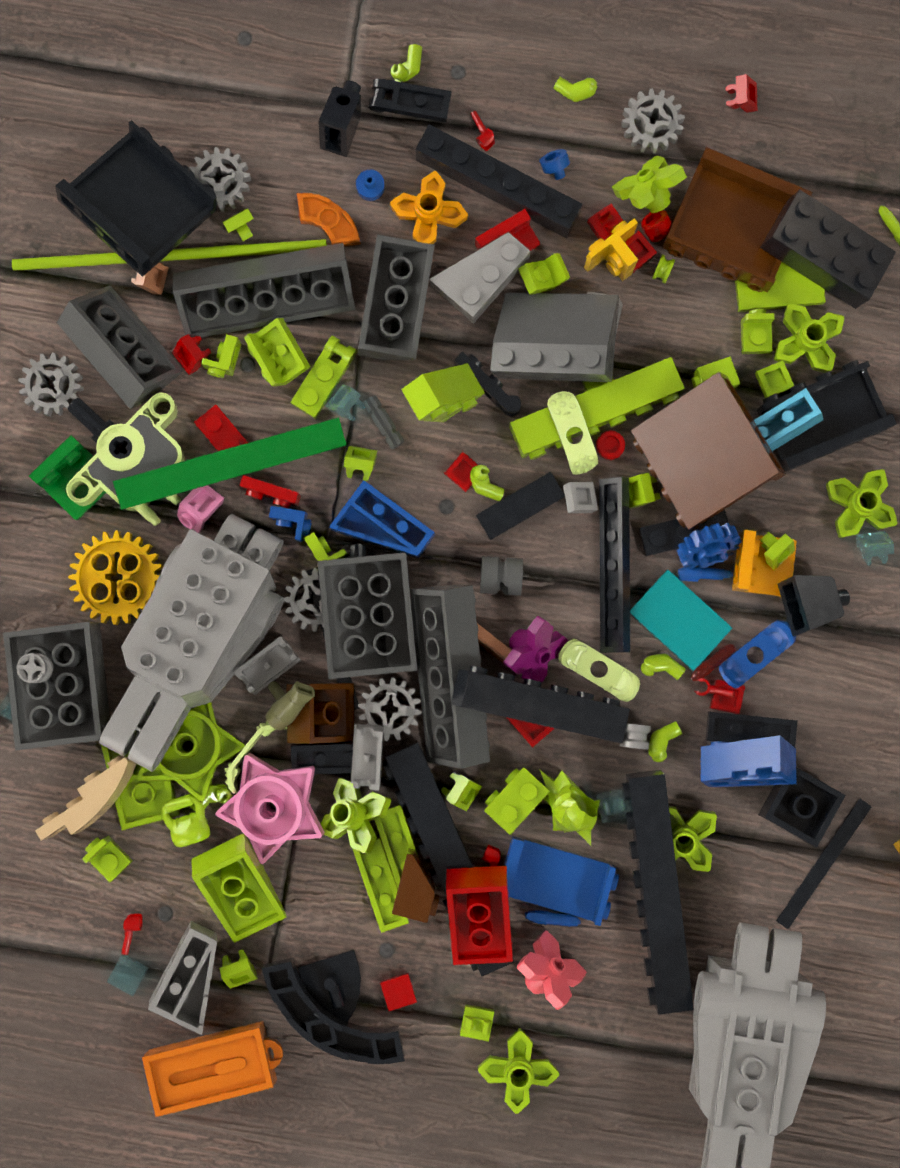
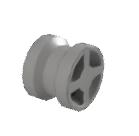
[16,653,53,683]
[619,723,651,749]

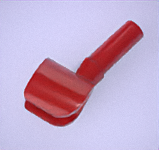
[470,111,495,151]
[694,678,735,698]
[482,845,501,867]
[121,914,143,955]

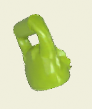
[162,794,210,847]

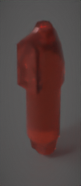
[690,644,735,681]

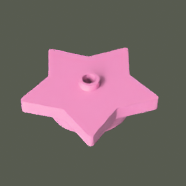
[215,753,325,864]

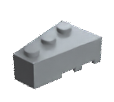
[429,232,530,324]
[148,921,217,1035]

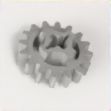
[621,88,685,154]
[189,147,251,212]
[18,352,84,417]
[283,568,324,632]
[358,677,422,741]

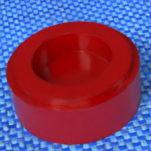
[596,430,625,461]

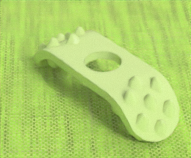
[547,391,598,475]
[558,639,640,702]
[225,721,287,794]

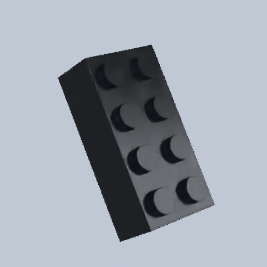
[760,189,896,309]

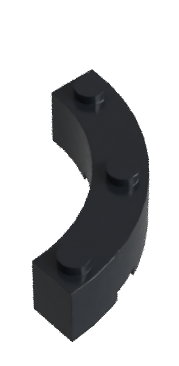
[262,958,405,1064]

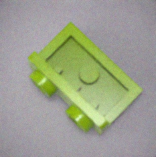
[244,318,311,386]
[484,767,550,835]

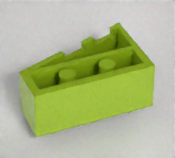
[401,363,485,422]

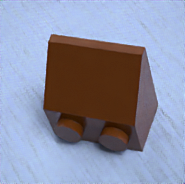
[286,683,354,744]
[392,848,440,923]

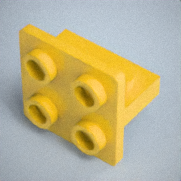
[584,218,638,281]

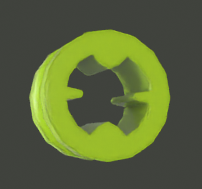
[652,254,675,284]

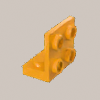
[732,530,797,597]

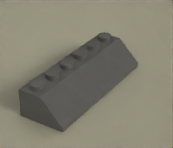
[173,243,356,338]
[410,585,490,769]

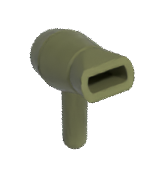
[266,681,315,730]

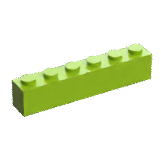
[509,357,685,460]

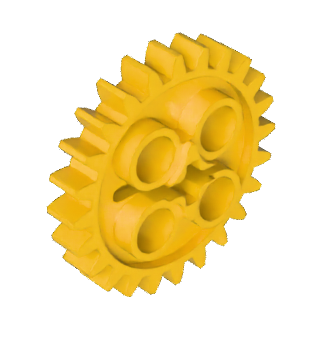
[68,530,164,625]

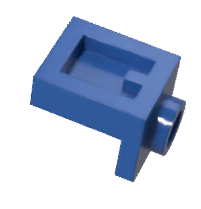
[269,506,312,542]

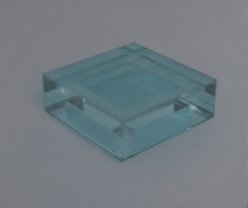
[107,955,149,996]

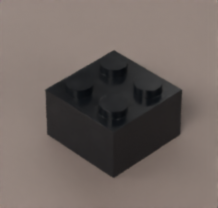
[758,767,846,847]

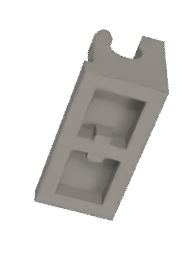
[234,636,301,695]
[351,724,384,791]

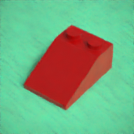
[446,866,513,965]

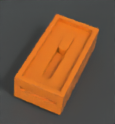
[142,1021,283,1117]

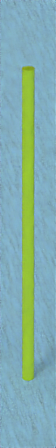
[12,239,327,271]

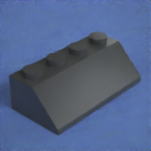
[357,235,434,360]
[56,285,183,409]

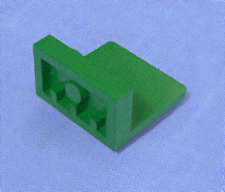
[29,435,106,520]

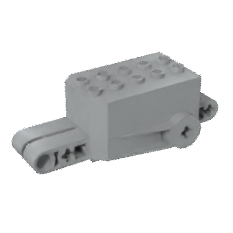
[99,514,284,772]
[688,922,826,1168]

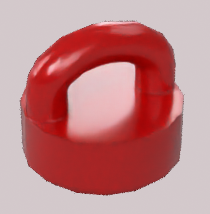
[641,210,671,242]

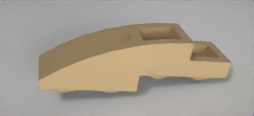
[35,755,136,841]

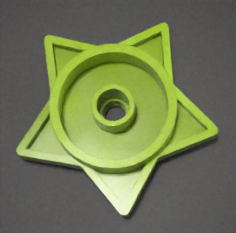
[137,702,245,802]

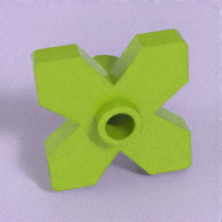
[612,155,687,213]
[774,303,844,373]
[826,469,897,538]
[321,778,391,854]
[669,806,717,872]
[478,1028,560,1114]

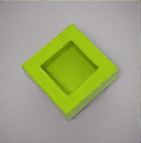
[755,361,794,398]

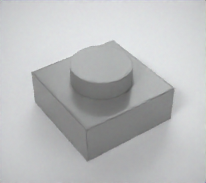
[563,482,598,513]

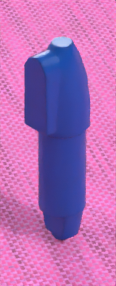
[678,566,733,582]
[525,910,581,927]

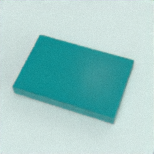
[630,569,732,671]

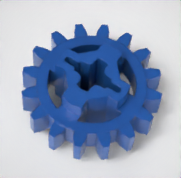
[676,523,742,569]

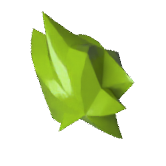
[539,769,600,846]

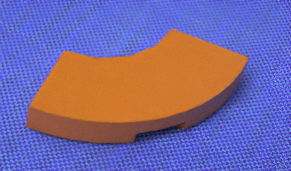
[297,193,361,247]

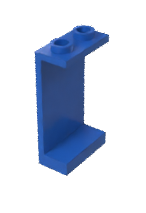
[504,836,619,926]

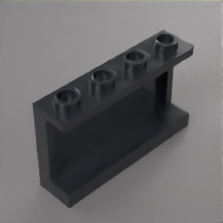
[757,360,897,472]

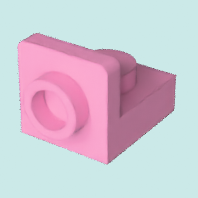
[177,485,224,533]

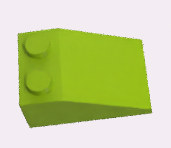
[192,833,286,943]

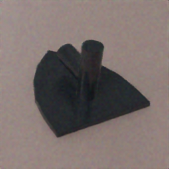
[298,950,361,1022]

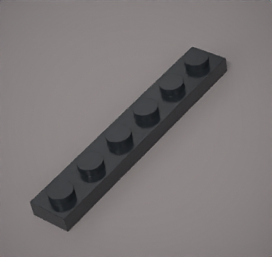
[599,477,630,653]

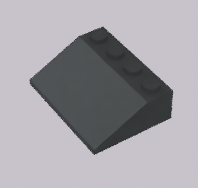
[490,293,619,382]
[318,553,418,679]
[3,622,110,751]

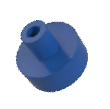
[539,149,570,180]
[356,170,385,201]

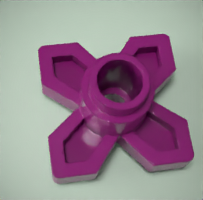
[503,616,569,682]

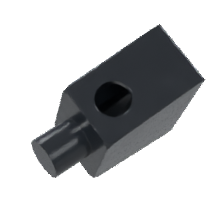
[318,80,361,157]
[777,575,850,637]

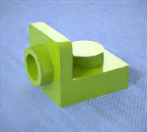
[518,253,570,295]
[741,309,775,354]
[201,334,242,378]
[304,532,348,561]
[82,836,133,883]

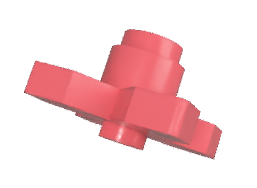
[517,930,587,1010]

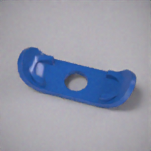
[719,620,796,689]

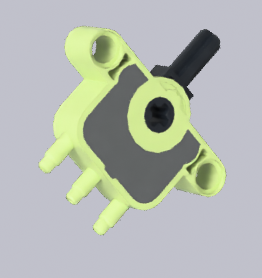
[66,393,185,526]

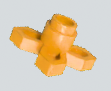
[390,171,468,244]

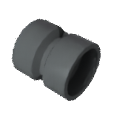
[480,556,523,596]

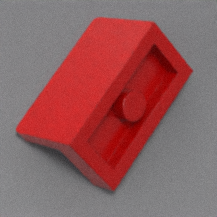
[475,209,540,251]

